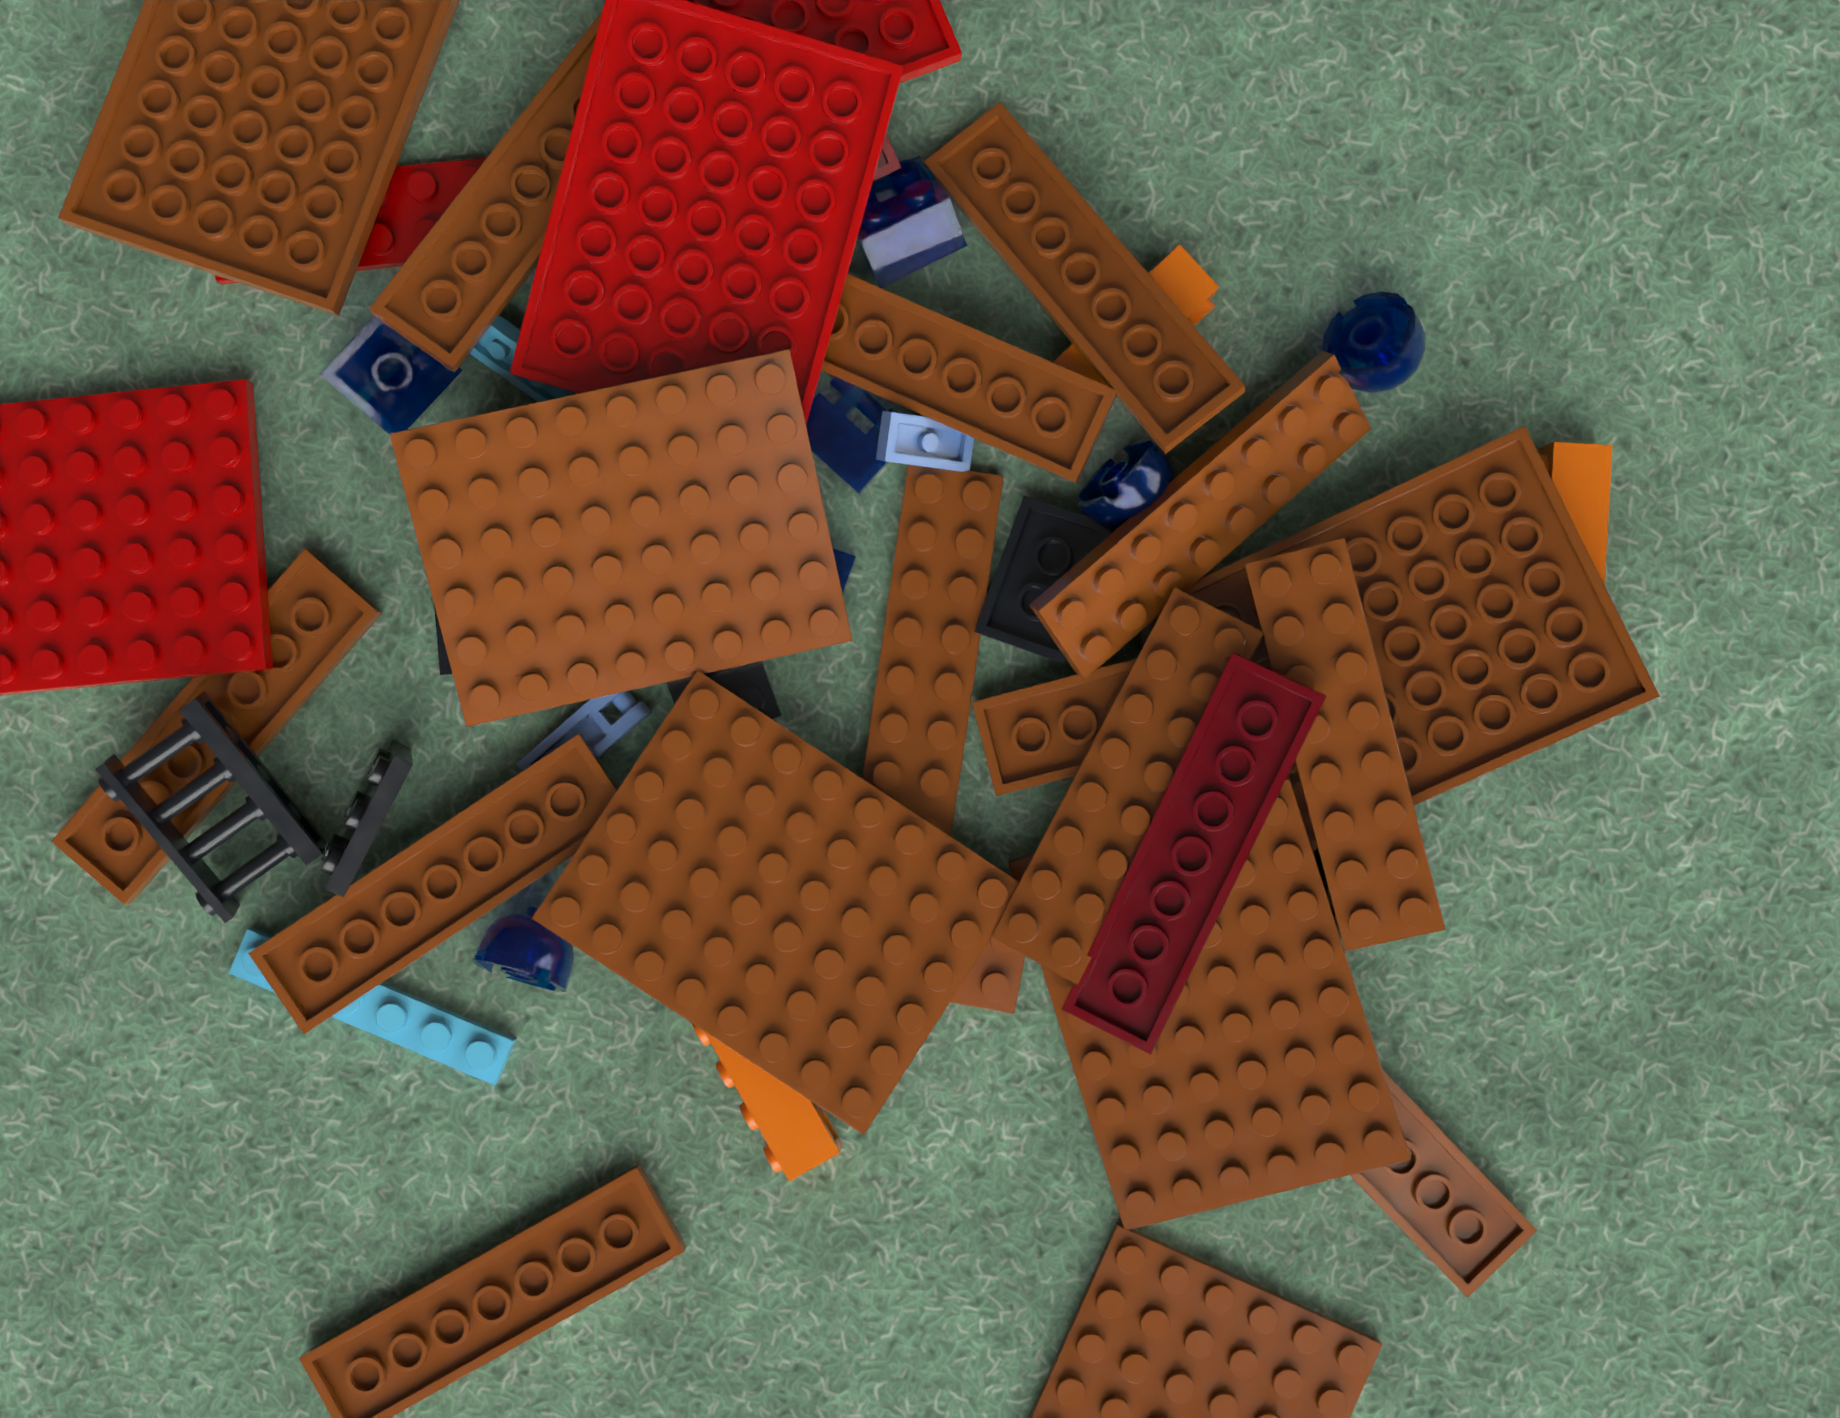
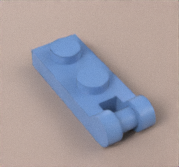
[517,691,652,771]

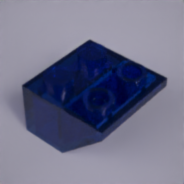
[856,156,967,288]

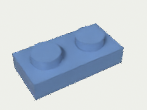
[876,411,974,472]

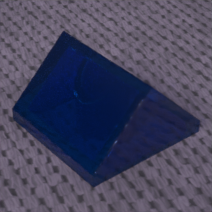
[319,316,462,434]

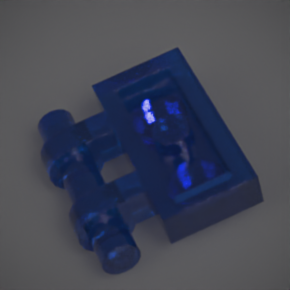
[806,377,897,495]

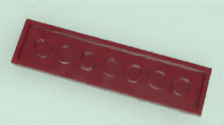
[1061,652,1327,1055]

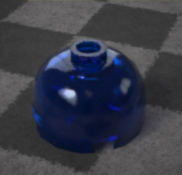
[1322,291,1426,393]
[1077,438,1175,532]
[472,907,575,992]

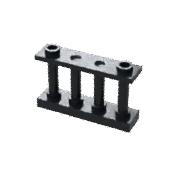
[95,691,327,923]

